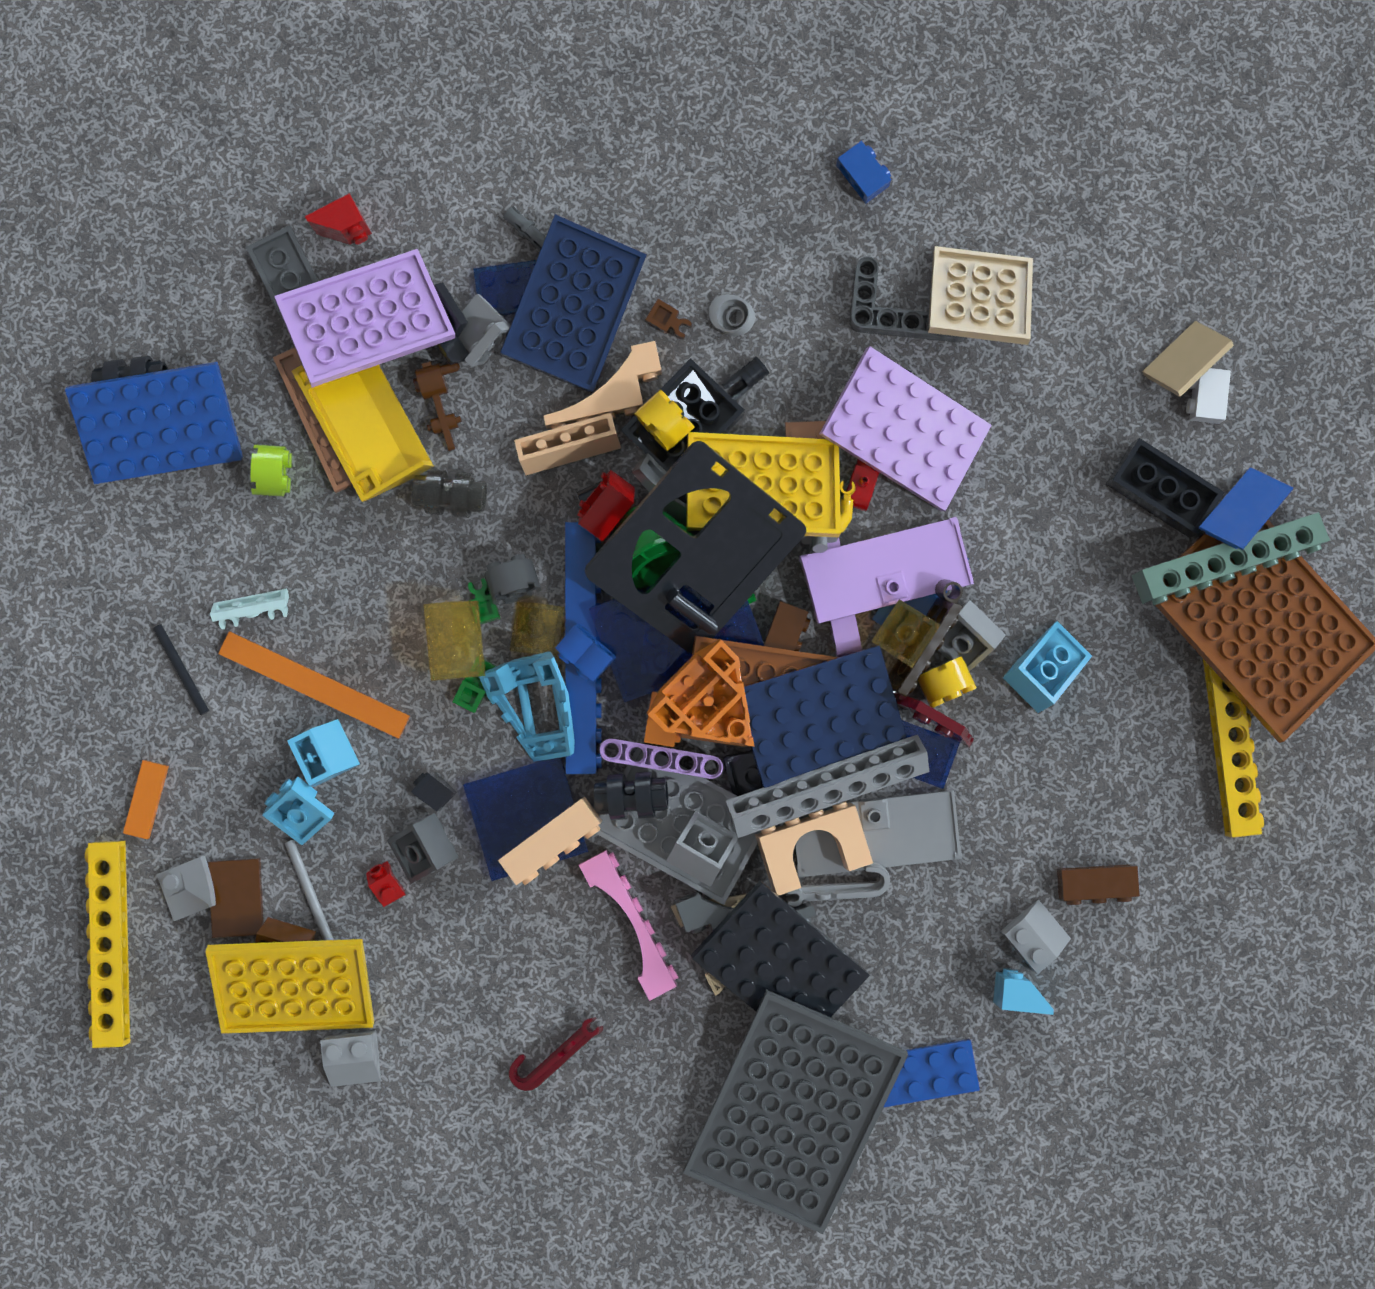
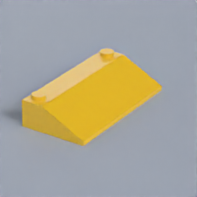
[292,365,434,502]

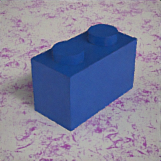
[836,140,892,204]

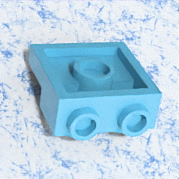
[262,777,334,845]

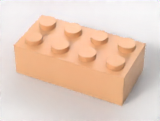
[498,797,602,885]

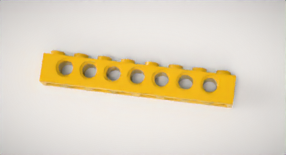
[1203,659,1264,837]
[85,841,130,1048]

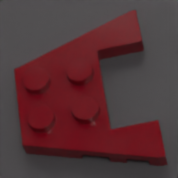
[893,692,974,748]

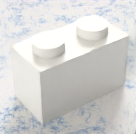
[1186,368,1231,424]

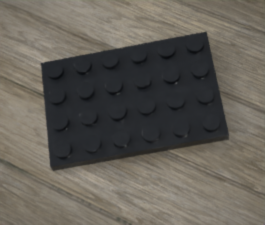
[691,880,870,1018]

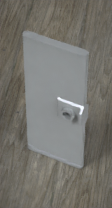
[795,790,962,878]

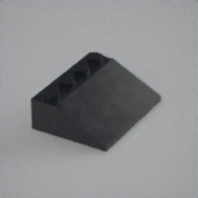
[621,358,745,472]

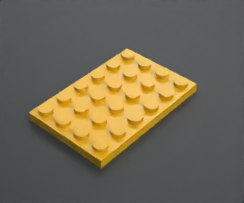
[687,432,841,538]
[205,939,374,1033]

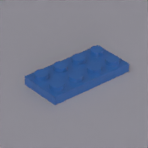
[883,1039,980,1108]

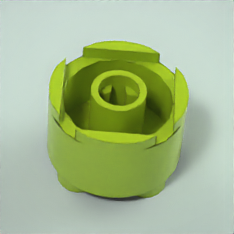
[250,445,292,497]

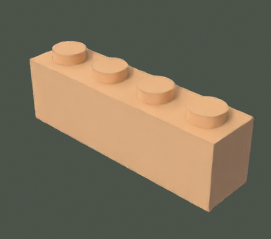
[514,413,621,475]

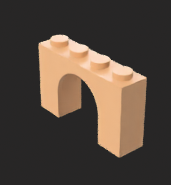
[755,801,873,895]

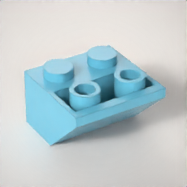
[287,719,360,787]

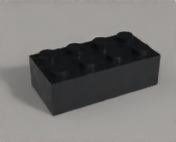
[1106,438,1225,538]

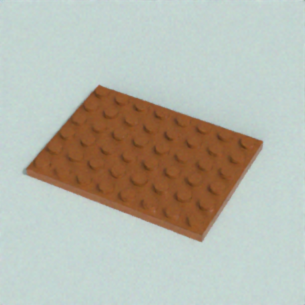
[1155,520,1375,743]

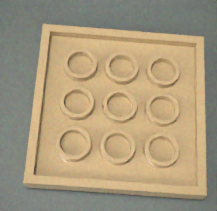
[928,246,1033,345]

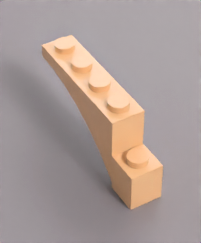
[544,341,662,429]

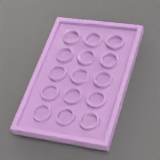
[274,249,455,387]
[819,347,991,511]

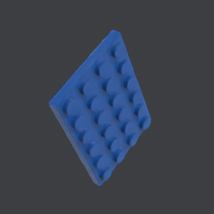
[65,362,243,484]

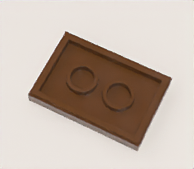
[208,858,264,938]

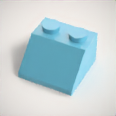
[993,968,1054,1015]

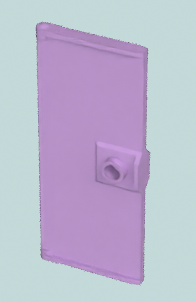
[799,517,974,624]

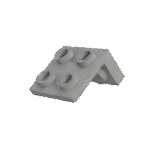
[459,294,511,367]

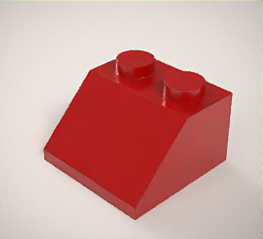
[305,193,372,245]

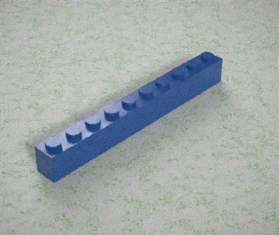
[565,522,602,774]

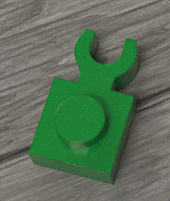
[468,578,501,626]

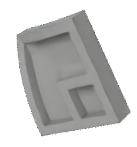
[156,856,216,921]

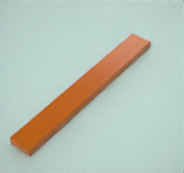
[218,631,410,739]

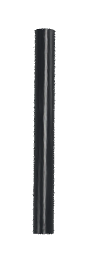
[153,624,209,716]

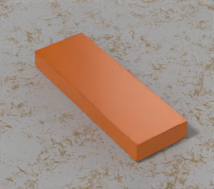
[123,760,169,839]

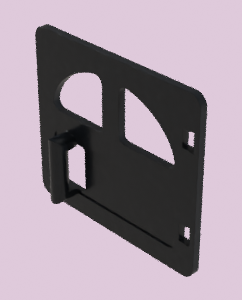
[585,441,806,654]

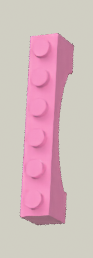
[579,849,679,1001]

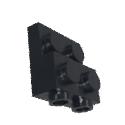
[723,750,763,796]

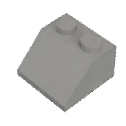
[938,600,1006,671]
[666,811,738,887]
[1000,899,1071,974]
[320,1030,381,1087]

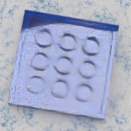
[463,757,589,881]

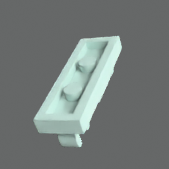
[210,589,289,629]

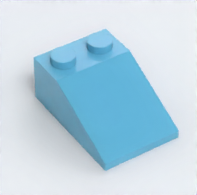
[1003,621,1092,713]

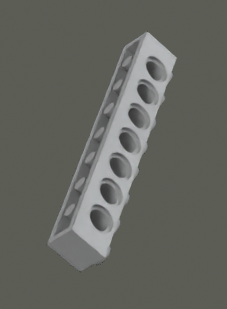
[726,734,930,838]

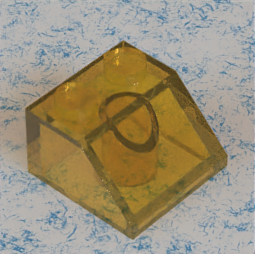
[872,599,940,668]
[510,602,565,658]

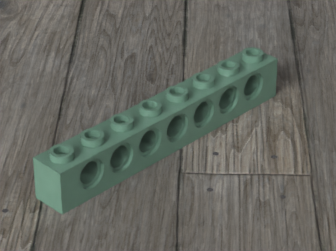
[1132,512,1330,605]

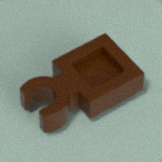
[645,299,692,339]

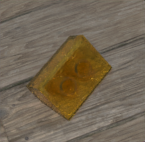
[423,601,486,681]

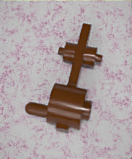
[413,361,462,451]

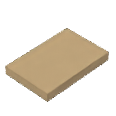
[1143,321,1234,397]

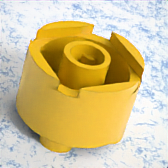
[634,389,695,451]
[918,656,977,708]

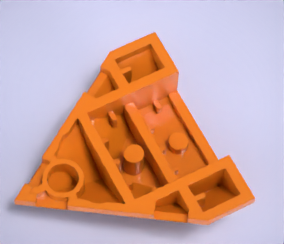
[647,639,755,747]

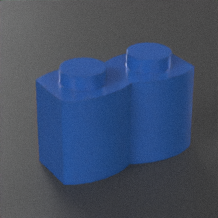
[555,624,616,681]

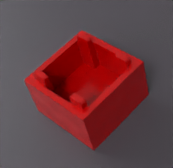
[577,470,635,541]

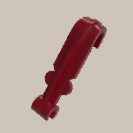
[509,1017,604,1091]

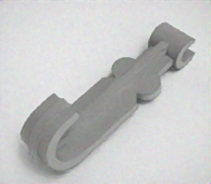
[786,862,890,906]

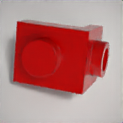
[366,861,406,907]

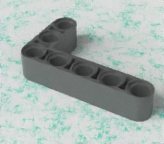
[849,256,967,343]

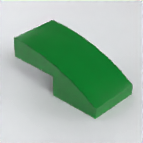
[452,656,497,713]

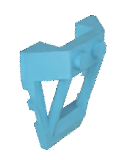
[478,651,575,762]

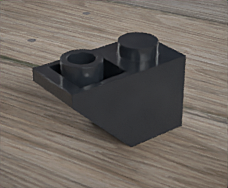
[411,772,457,812]

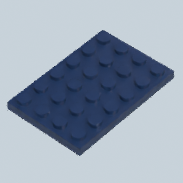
[500,214,647,393]
[744,646,907,788]

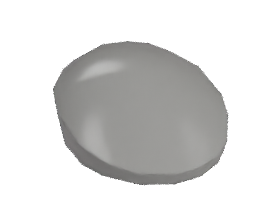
[709,294,755,336]

